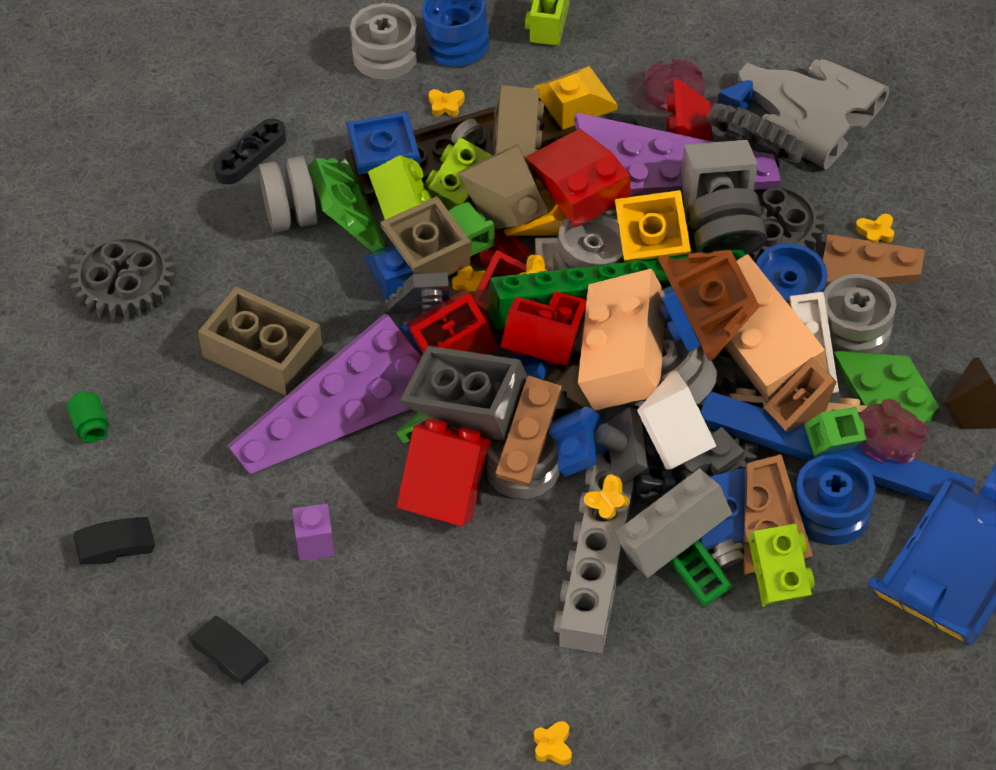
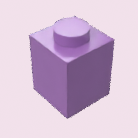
[292,504,335,561]

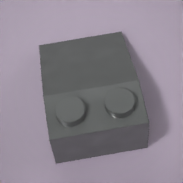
[400,346,528,441]

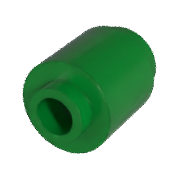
[66,391,109,443]

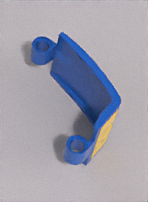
[867,464,996,645]

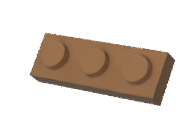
[495,376,562,487]

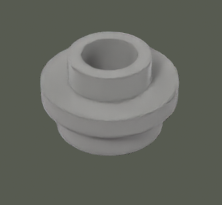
[711,539,745,570]

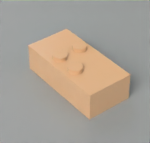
[725,254,827,403]
[578,268,665,411]

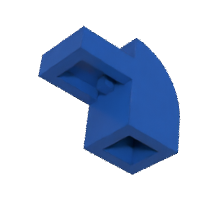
[549,407,609,477]

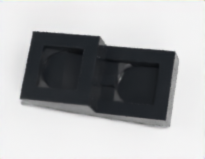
[73,517,155,564]
[189,615,269,685]

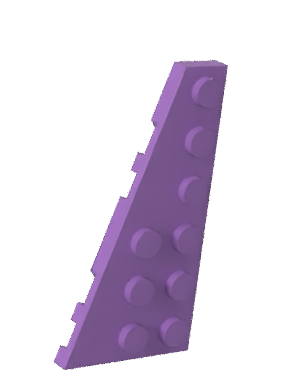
[574,112,781,196]
[227,314,421,474]

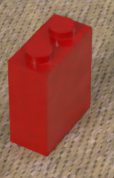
[396,418,490,527]

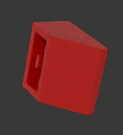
[665,80,713,142]
[406,289,499,355]

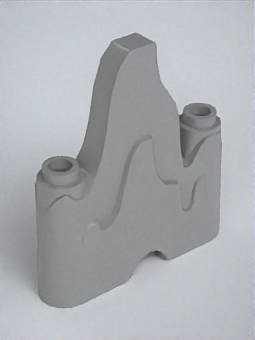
[738,59,889,170]

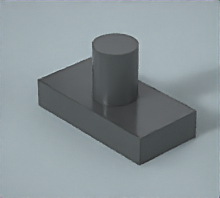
[595,406,648,485]

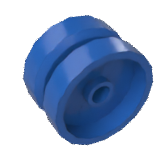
[756,243,828,306]
[795,454,876,545]

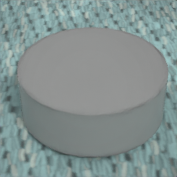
[451,119,483,145]

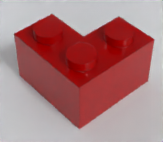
[501,291,587,366]

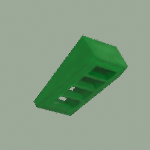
[668,540,733,607]

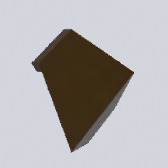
[943,357,996,429]

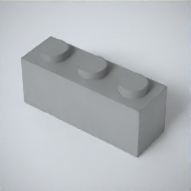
[615,468,732,578]

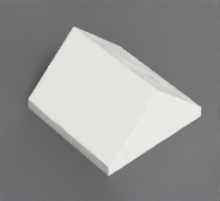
[637,371,716,469]

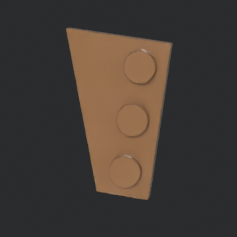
[823,234,925,288]
[743,454,813,577]

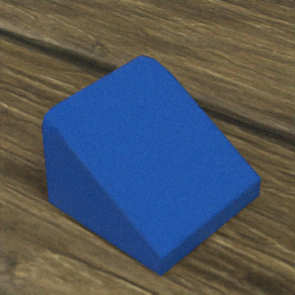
[717,80,753,110]

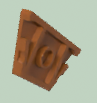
[658,250,760,361]

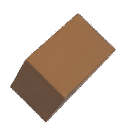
[764,357,837,432]

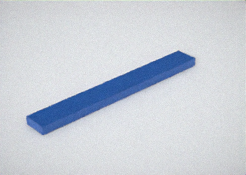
[701,391,976,502]

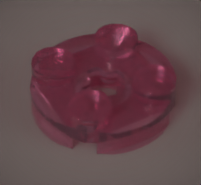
[644,59,705,111]
[859,399,928,464]

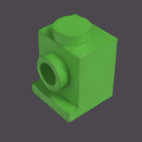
[448,202,495,257]
[804,407,867,457]

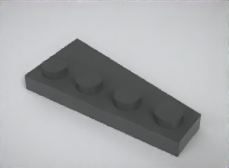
[383,272,449,314]

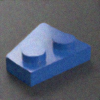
[659,285,700,351]

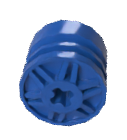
[421,0,490,66]

